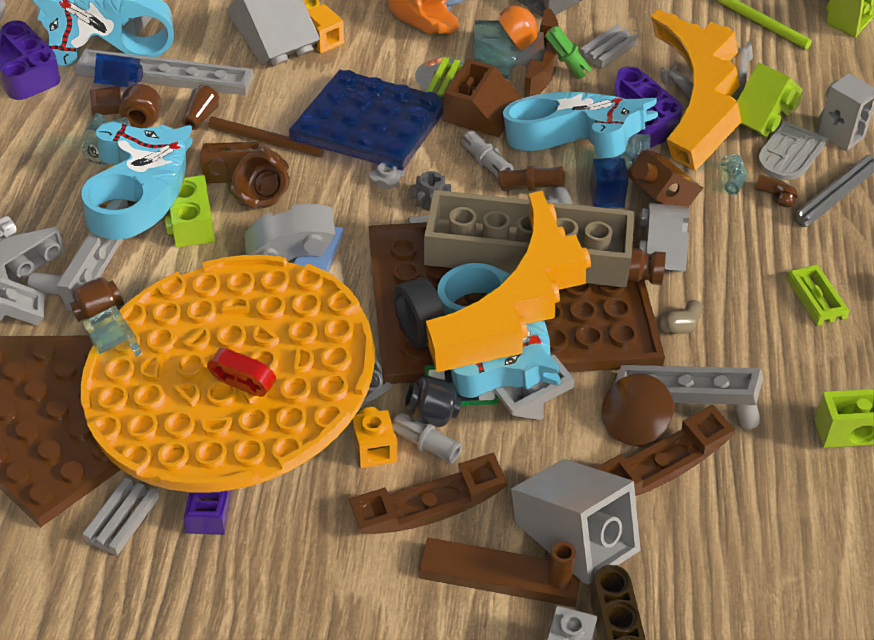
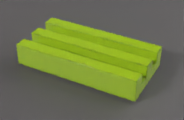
[426,57,462,104]
[786,264,850,326]

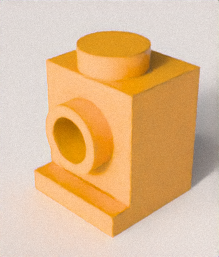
[308,4,344,54]
[352,407,397,468]

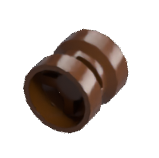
[628,248,666,285]

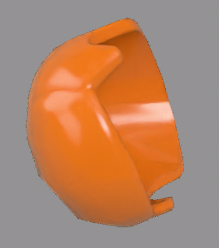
[499,5,538,51]

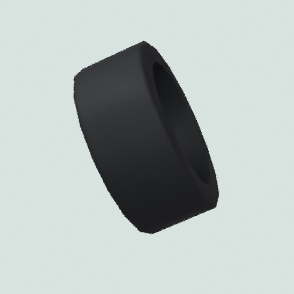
[393,277,446,348]

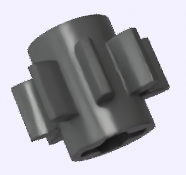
[411,171,451,211]

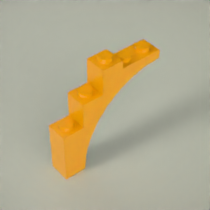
[651,9,741,171]
[426,191,591,372]

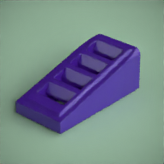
[183,490,232,535]

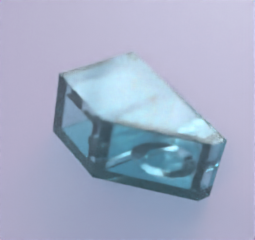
[474,20,516,79]

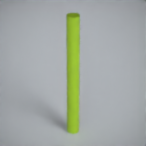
[715,0,812,50]

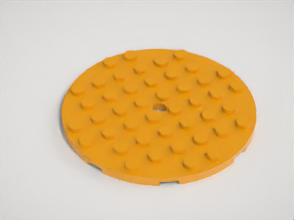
[81,255,375,493]

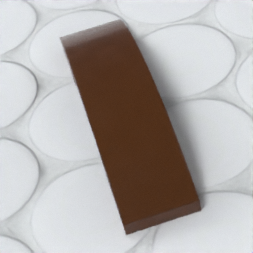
[524,8,559,98]
[595,405,735,496]
[349,452,507,534]

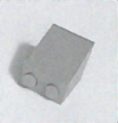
[226,0,320,66]
[511,459,641,584]

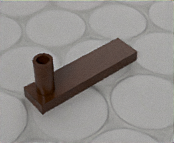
[419,537,580,607]

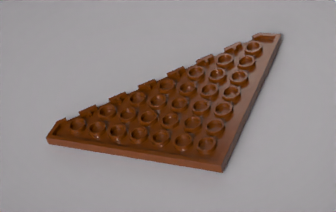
[0,335,121,528]

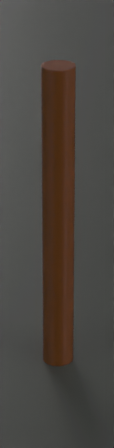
[208,116,324,157]

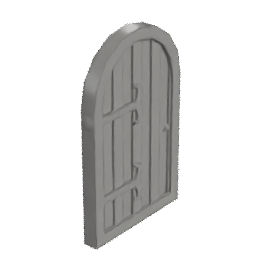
[758,120,828,180]

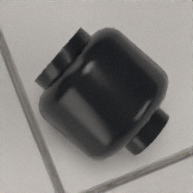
[404,375,462,427]

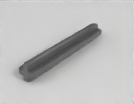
[795,155,874,227]

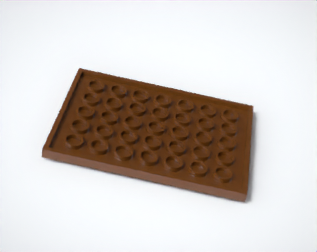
[368,222,665,384]

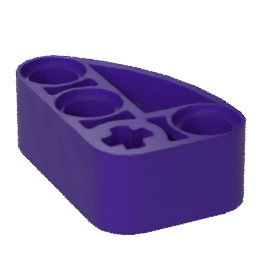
[0,20,61,100]
[614,66,683,150]

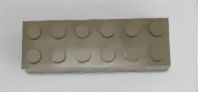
[424,190,635,287]

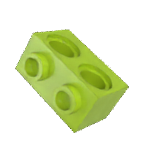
[164,175,215,248]

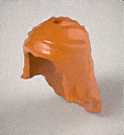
[387,0,459,35]

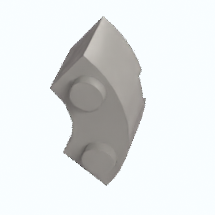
[639,203,689,271]
[244,204,336,261]

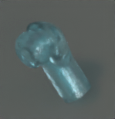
[721,153,749,195]

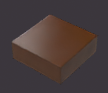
[90,86,121,117]

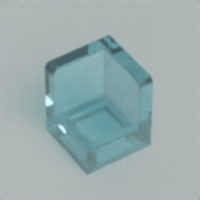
[82,305,142,357]

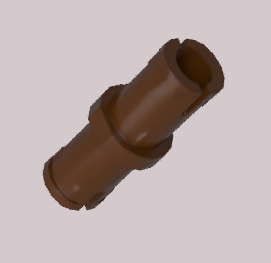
[499,166,565,191]

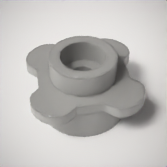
[369,161,405,189]

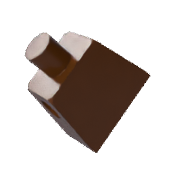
[626,149,703,208]

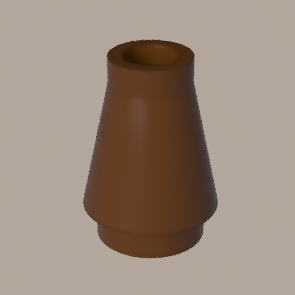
[181,85,219,130]

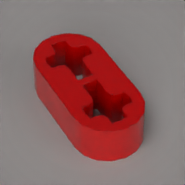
[207,348,276,397]

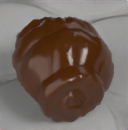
[228,145,290,210]

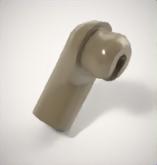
[659,300,703,334]

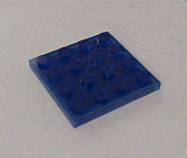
[289,69,444,171]

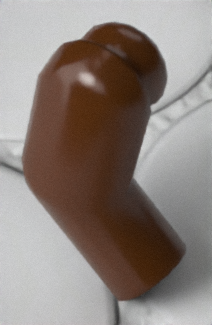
[755,175,798,207]

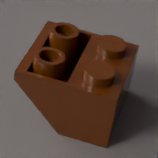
[443,59,522,137]

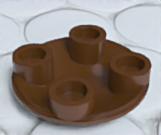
[602,374,676,447]

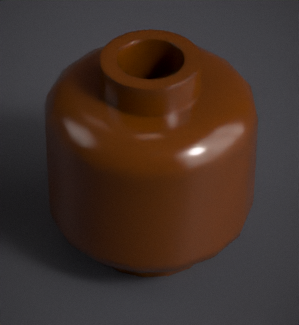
[119,84,161,129]
[69,277,125,328]

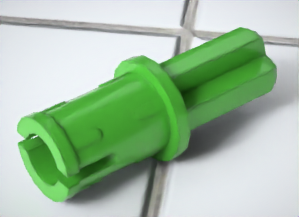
[545,26,591,79]

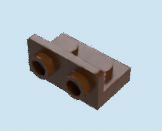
[200,141,266,183]

